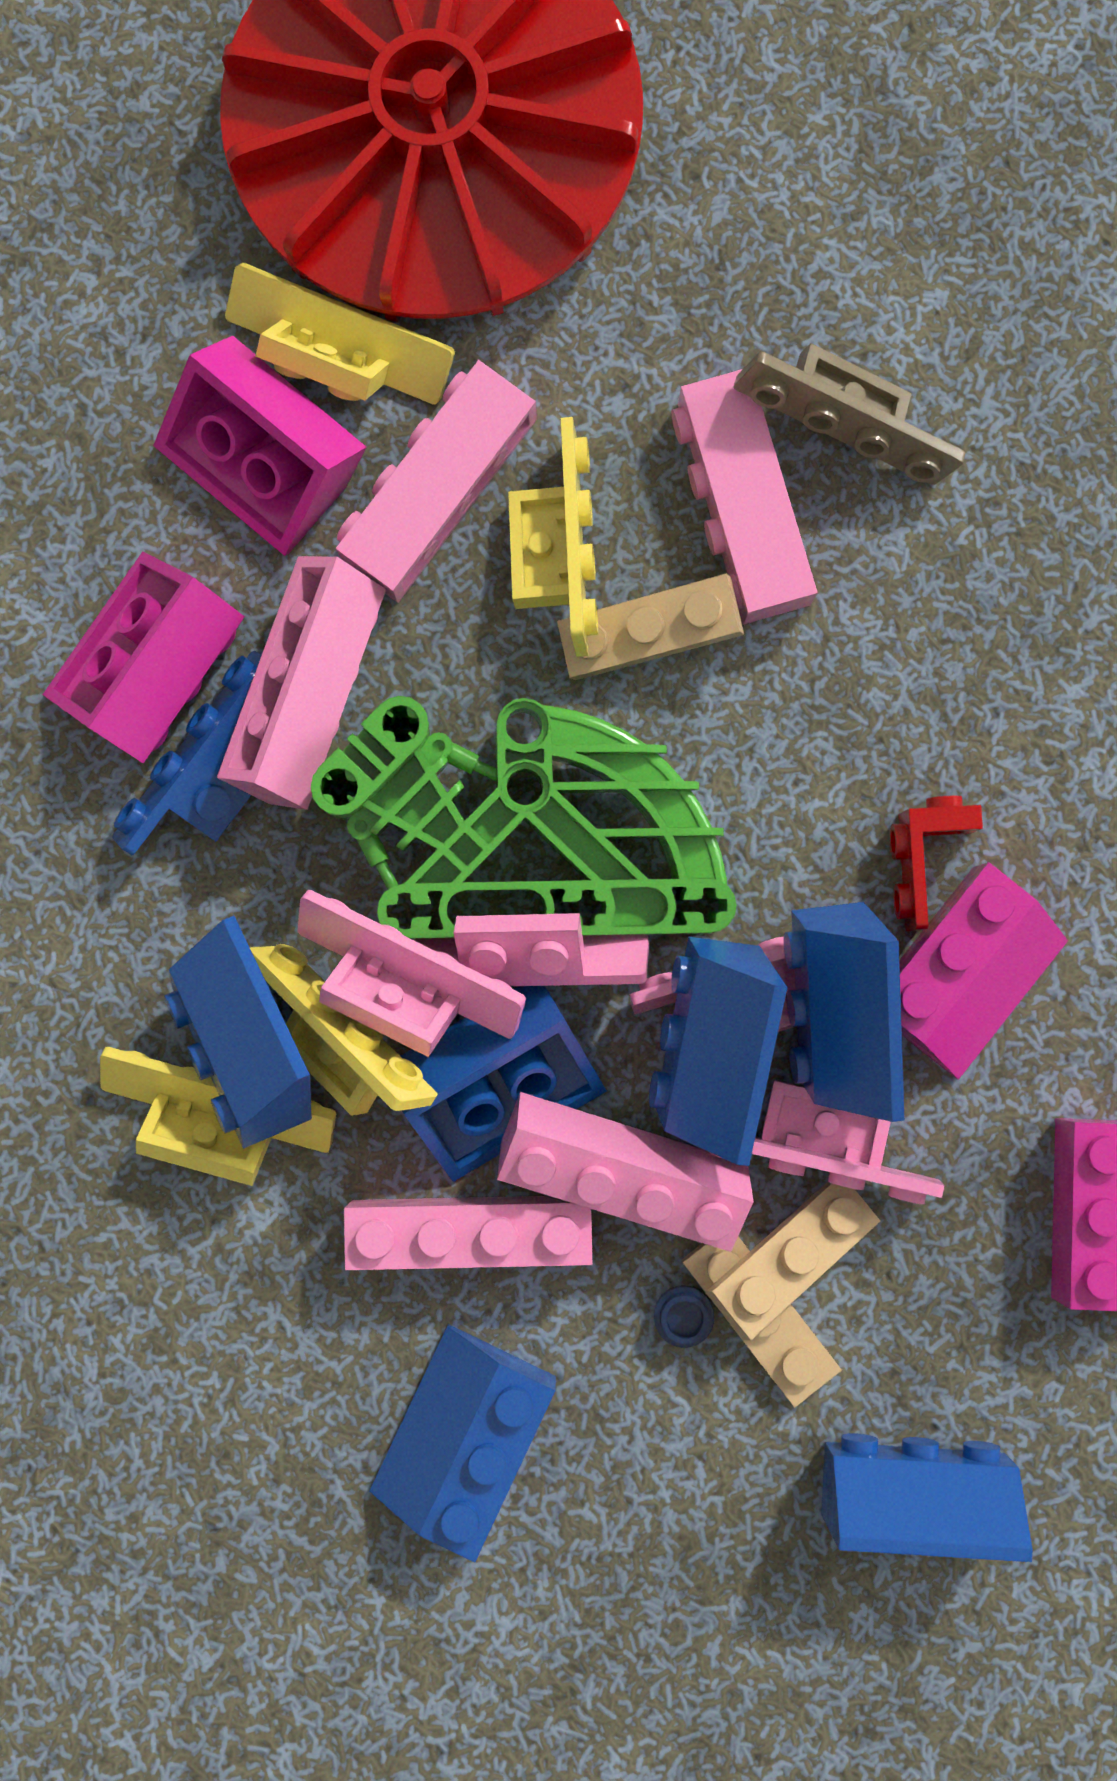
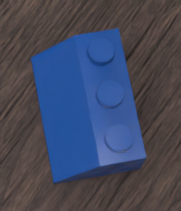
[783,902,905,1122]
[164,916,312,1149]
[649,937,788,1166]
[401,986,607,1182]
[369,1324,556,1563]
[821,1433,1033,1562]

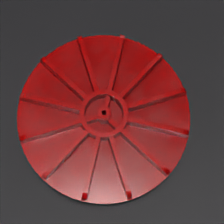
[220,0,643,322]

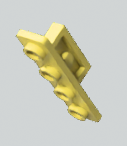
[225,263,455,404]
[508,417,598,657]
[250,944,438,1116]
[100,1047,336,1186]

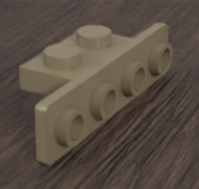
[733,343,966,485]

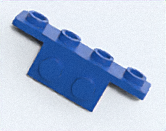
[112,651,262,856]

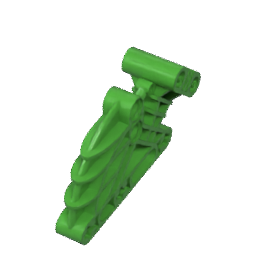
[311,696,737,938]

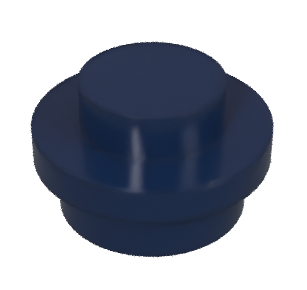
[654,1285,714,1348]

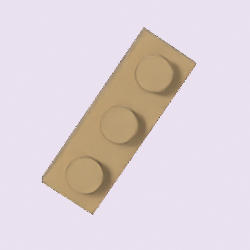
[557,573,744,680]
[705,1182,880,1340]
[682,1236,842,1408]

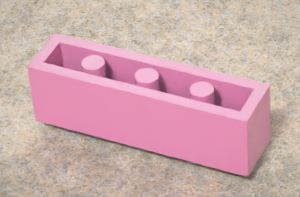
[336,360,537,603]
[671,369,818,625]
[217,556,386,810]
[497,1092,754,1252]
[344,1196,592,1270]

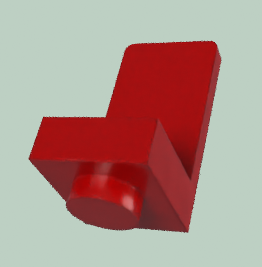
[890,795,983,932]

